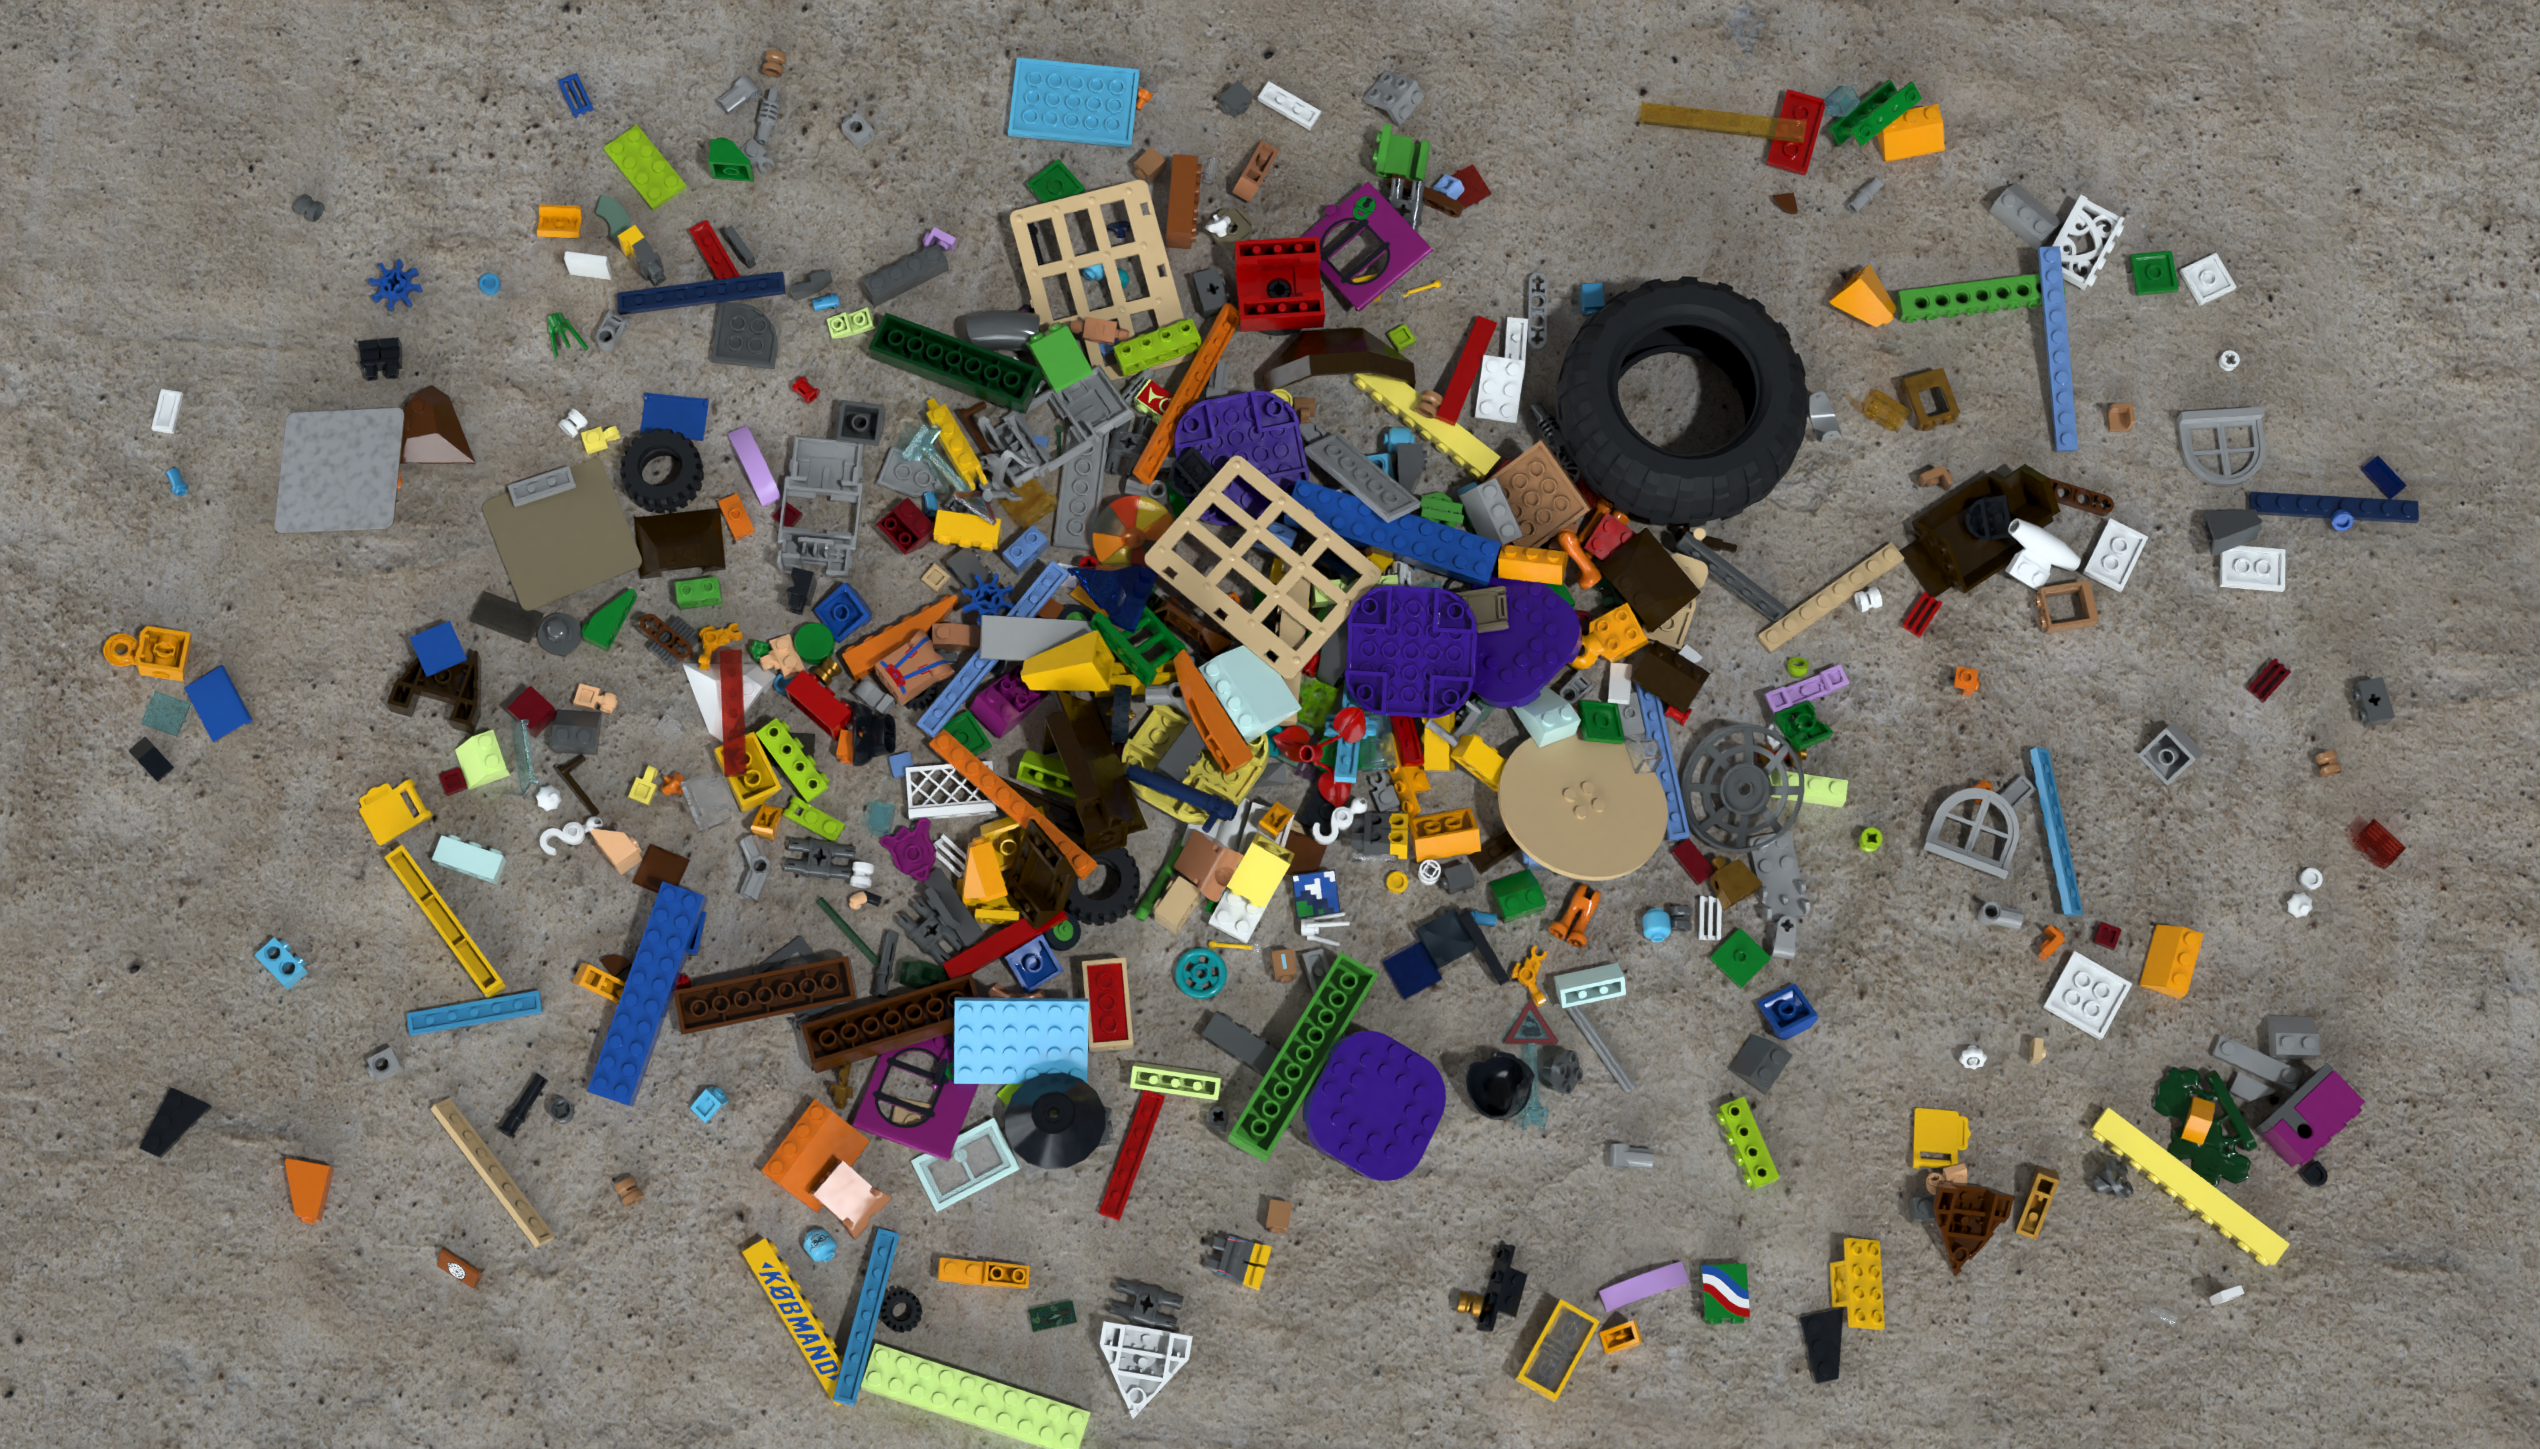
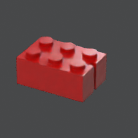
[785,670,852,741]

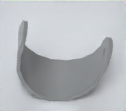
[1809,390,1842,443]

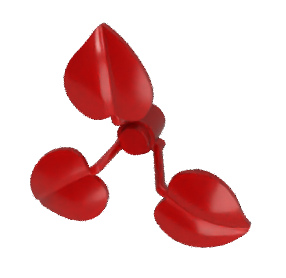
[1273,707,1366,808]

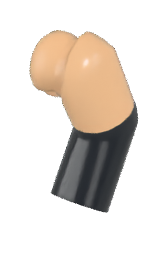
[849,891,882,910]

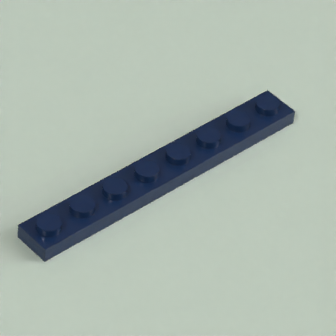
[617,272,786,315]
[2249,492,2419,523]

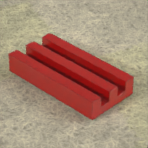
[1902,592,1943,638]

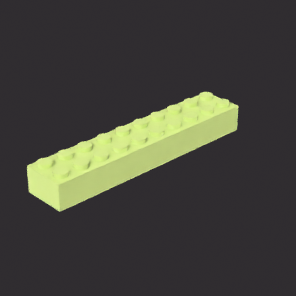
[860,1343,1091,1449]

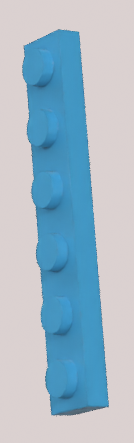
[406,990,543,1036]

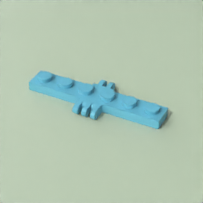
[1324,680,1377,783]

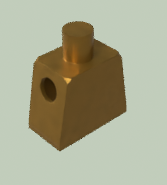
[1710,855,1763,911]

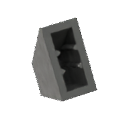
[2202,509,2262,555]

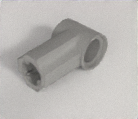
[718,75,762,114]
[1206,363,1230,400]
[1124,476,1168,504]
[1977,901,2024,930]
[1609,1144,1654,1169]

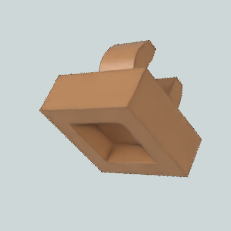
[1294,398,1315,424]

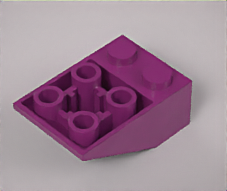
[969,665,1049,739]

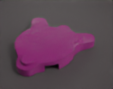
[880,817,936,882]

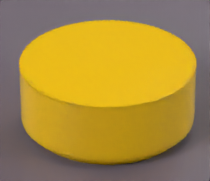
[1386,871,1408,894]

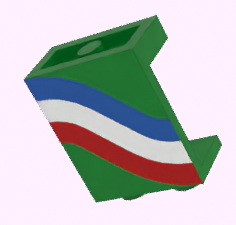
[1699,1263,1750,1325]

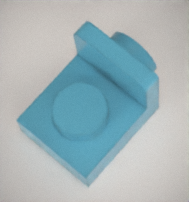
[690,1086,730,1123]

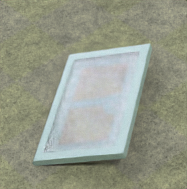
[911,1118,1020,1212]

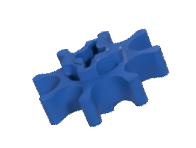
[368,259,423,312]
[962,573,1013,626]

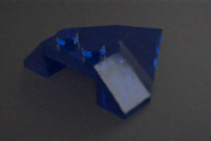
[1067,563,1158,633]

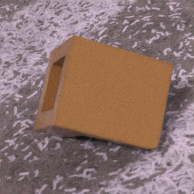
[2106,403,2135,432]

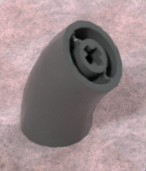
[966,310,1040,353]

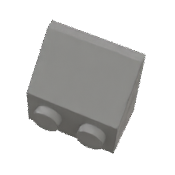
[2138,722,2204,786]
[2267,1016,2320,1061]

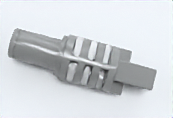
[756,88,781,145]

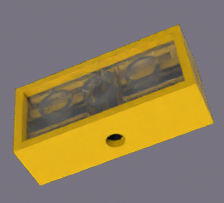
[1515,1299,1600,1403]

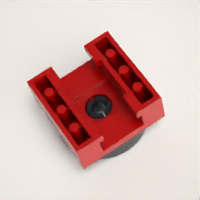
[1234,237,1325,336]

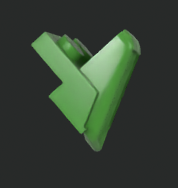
[1417,491,1464,528]

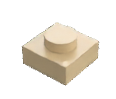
[2029,1037,2046,1064]

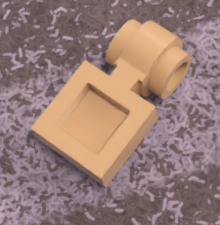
[573,683,618,713]
[1926,1163,1968,1195]

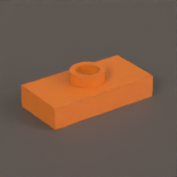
[718,493,755,541]

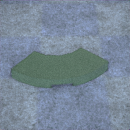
[596,194,632,241]

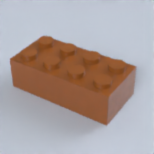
[1166,154,1202,249]

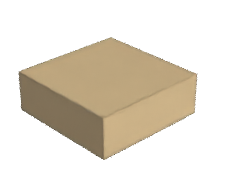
[921,563,951,594]

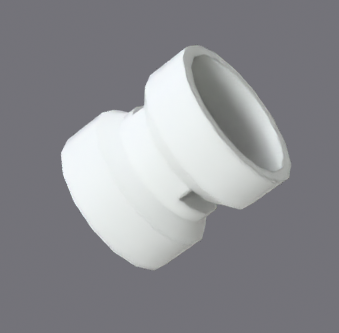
[558,409,588,438]
[1854,587,1882,613]
[1418,860,1441,885]
[850,862,874,889]

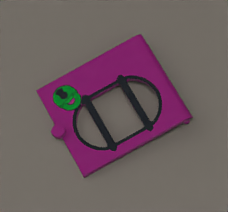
[1302,181,1433,312]
[852,1035,979,1161]

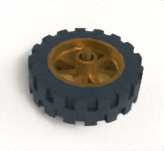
[1106,685,1137,743]

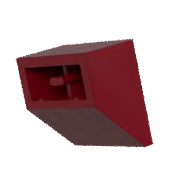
[876,497,935,555]

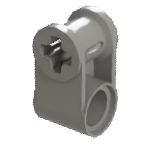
[596,309,631,352]
[1559,669,1597,707]
[1771,916,1797,959]

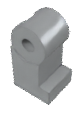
[852,679,895,716]

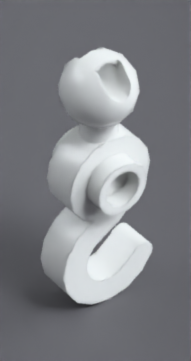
[1312,797,1368,845]
[540,816,603,856]

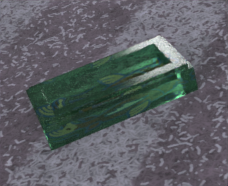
[1029,1300,1077,1333]

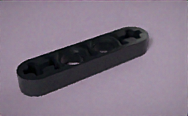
[1457,907,1510,986]

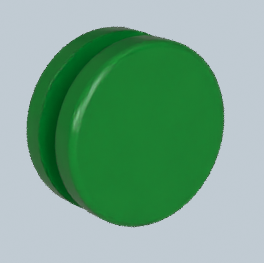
[794,623,835,665]

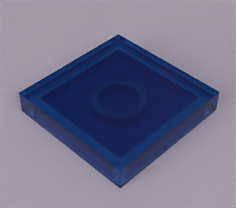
[1383,941,1443,1001]

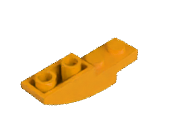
[937,1257,1030,1289]

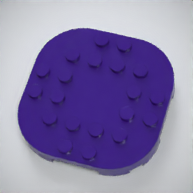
[1173,391,1309,526]
[1470,570,1582,709]
[1345,586,1478,718]
[1303,1031,1446,1181]

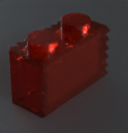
[2352,819,2406,870]

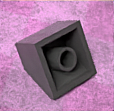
[836,400,886,446]
[551,710,602,755]
[1728,1034,1792,1095]

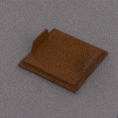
[1285,829,1327,876]
[632,844,690,893]

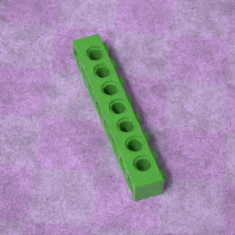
[1895,274,2066,323]

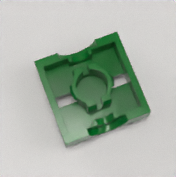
[1773,700,1833,752]

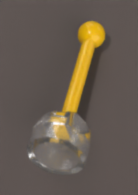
[1392,280,1441,305]
[1208,939,1261,956]

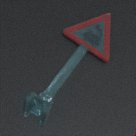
[902,424,997,525]
[1505,1000,1558,1130]

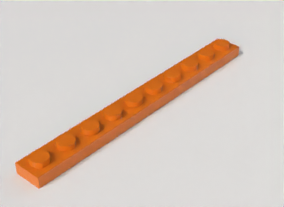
[1132,303,1239,485]
[929,729,1098,881]

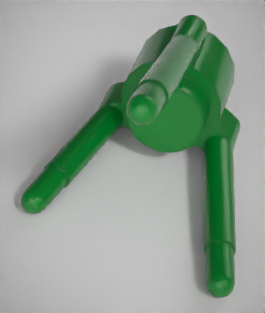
[547,312,588,357]

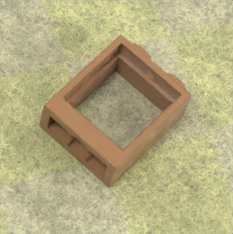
[2034,580,2099,634]

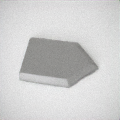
[876,446,943,498]

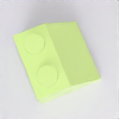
[455,730,510,790]

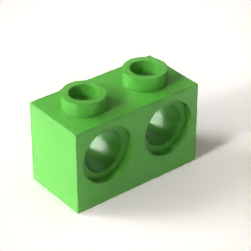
[675,576,723,610]

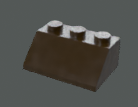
[1630,640,1711,714]

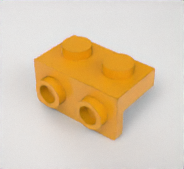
[537,204,583,238]

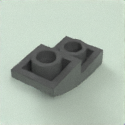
[791,269,833,301]

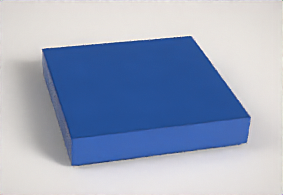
[409,621,467,677]

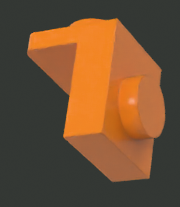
[1954,666,1980,697]

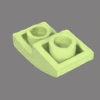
[827,307,876,339]

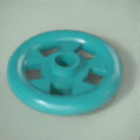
[1175,948,1227,999]

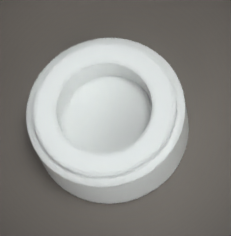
[2299,868,2323,891]

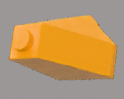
[1829,264,1897,327]
[961,836,1008,903]

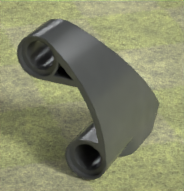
[1318,604,1349,690]

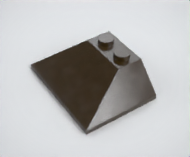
[635,508,726,579]
[1597,527,1701,633]
[1005,819,1077,929]

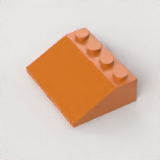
[761,1099,870,1213]

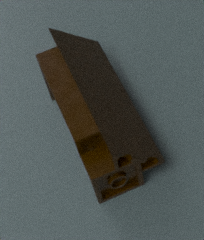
[1899,464,2060,597]
[1042,690,1148,856]

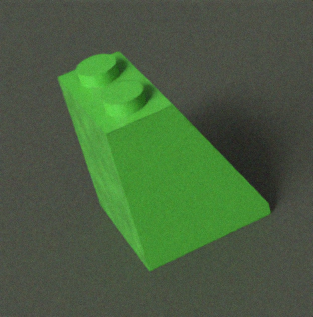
[1026,322,1093,393]

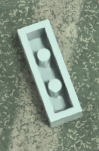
[432,835,506,885]
[1554,963,1626,1008]

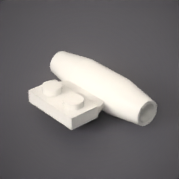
[2005,518,2081,591]
[1181,798,1250,852]

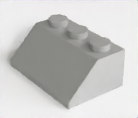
[1989,183,2063,251]
[1459,478,1525,546]

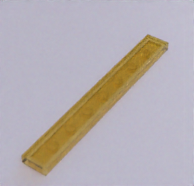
[1640,102,1806,143]

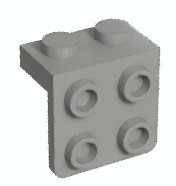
[1363,71,1425,126]

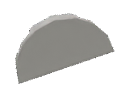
[1299,423,1327,445]

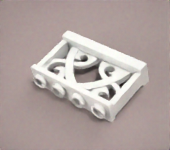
[2052,195,2125,291]

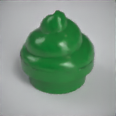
[749,640,771,663]

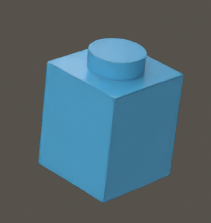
[1580,283,1605,316]

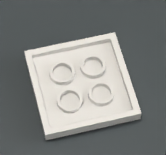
[2043,951,2132,1040]

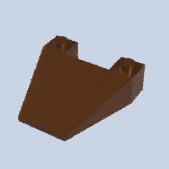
[1151,594,1232,660]

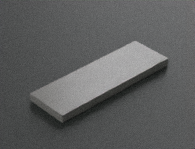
[1053,426,1110,552]
[1304,432,1421,523]
[980,615,1109,661]

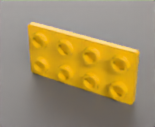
[956,879,1024,925]
[1830,1238,1885,1330]

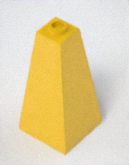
[1020,630,1115,691]

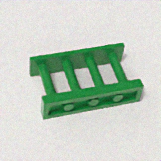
[1827,80,1922,147]
[1089,590,1188,687]

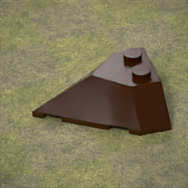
[400,385,476,464]
[1932,1181,2014,1276]

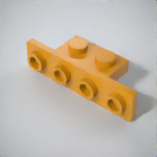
[1378,733,1431,819]

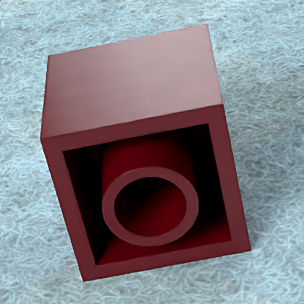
[507,685,557,738]

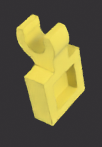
[581,426,621,455]
[628,765,658,806]

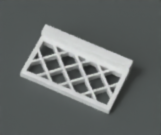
[906,761,997,821]

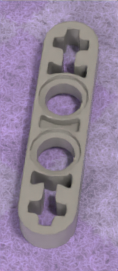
[1527,272,1548,352]

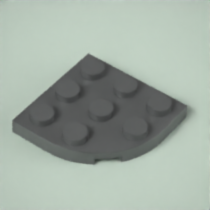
[711,302,778,369]

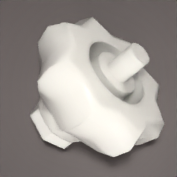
[1205,214,1231,237]
[536,784,562,812]
[2287,892,2313,918]
[1959,1045,1987,1070]

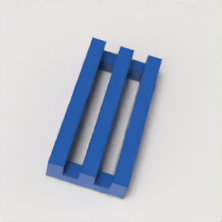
[558,73,594,118]

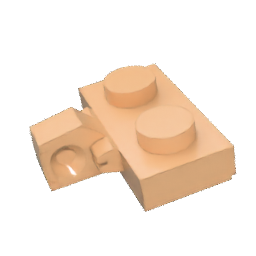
[760,634,805,680]

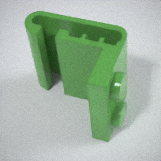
[1373,124,1431,182]

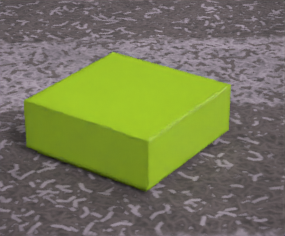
[1387,324,1416,353]

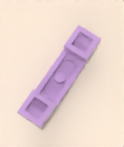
[728,425,782,507]
[1764,664,1849,714]
[1599,1261,1690,1313]

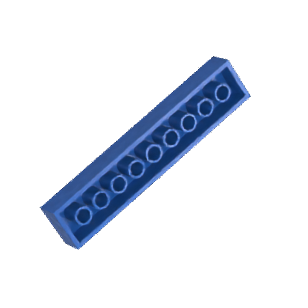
[1284,478,1501,588]
[587,882,708,1107]

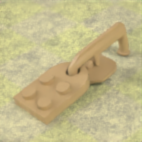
[1643,527,1708,651]

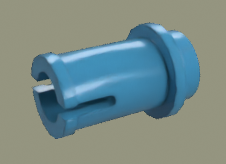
[813,292,840,312]
[166,468,188,496]
[923,492,939,521]
[1470,909,1497,927]

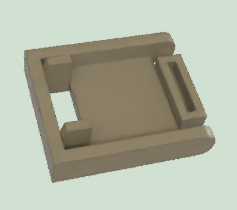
[1456,586,1509,633]

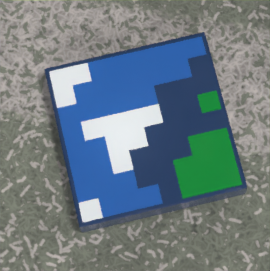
[1291,869,1340,919]

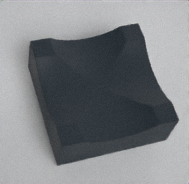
[1416,908,1476,969]

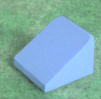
[1433,174,1465,200]

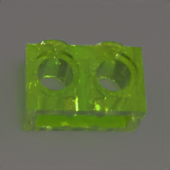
[1297,680,1339,733]

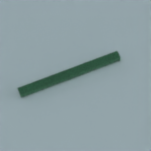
[816,897,880,966]

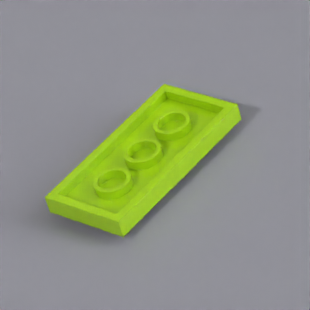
[603,124,687,212]

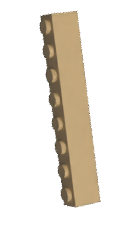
[1273,555,1310,727]

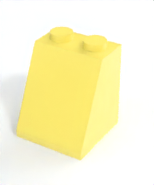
[1227,832,1295,908]

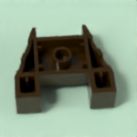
[387,651,482,734]

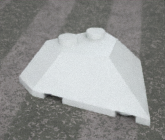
[682,663,777,744]
[1100,1321,1193,1419]

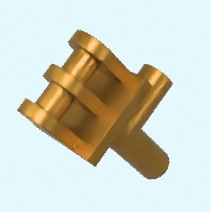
[830,1063,854,1109]

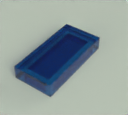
[2361,455,2407,499]

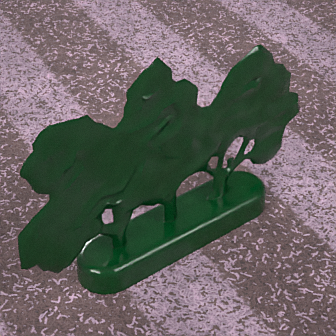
[2153,1067,2257,1188]

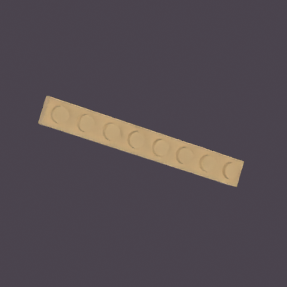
[1757,542,1904,654]
[430,1098,555,1248]

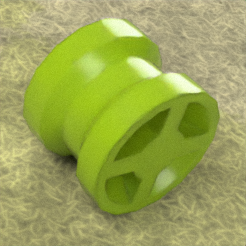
[1858,827,1883,852]

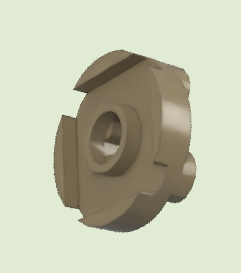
[1211,208,1252,251]

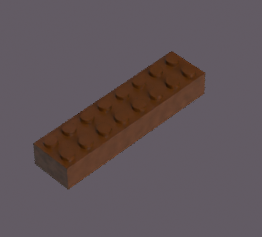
[673,956,858,1035]
[801,974,979,1073]

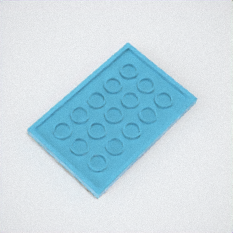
[1008,57,1140,148]
[954,997,1089,1084]

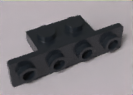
[1477,1244,1527,1332]

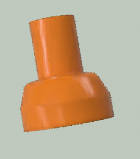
[1136,88,1153,111]

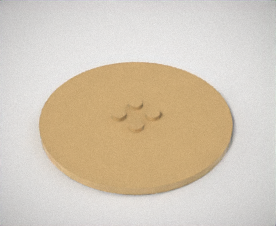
[1498,728,1668,881]

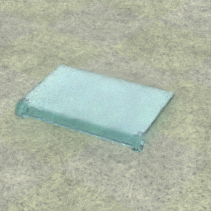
[512,719,538,795]

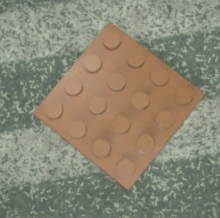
[1482,440,1592,549]

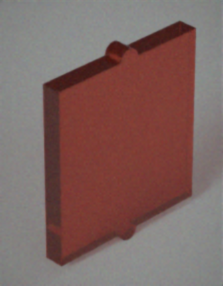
[1452,165,1491,210]

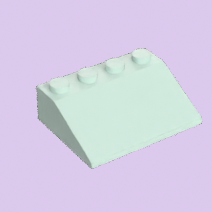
[1198,645,1302,744]

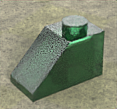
[900,960,951,989]

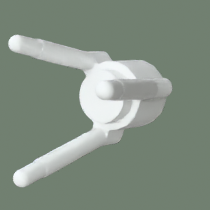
[1388,561,1412,586]
[1301,912,1350,946]

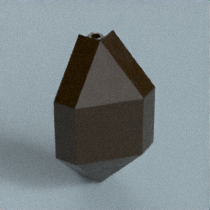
[1262,327,1416,392]

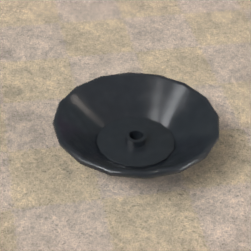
[1005,1073,1106,1169]

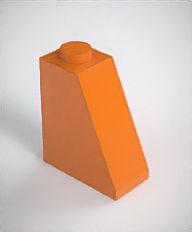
[285,1158,334,1225]

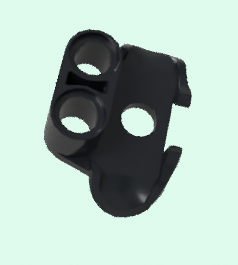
[852,701,896,767]

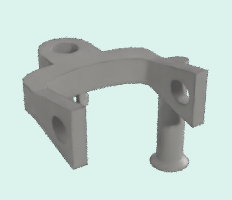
[979,450,1036,502]
[1425,701,1484,747]

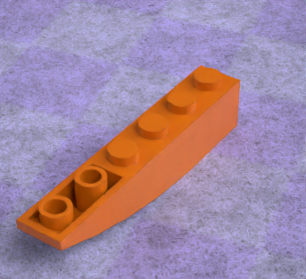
[842,594,958,682]
[1173,649,1254,776]

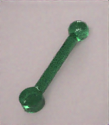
[1055,425,1064,468]

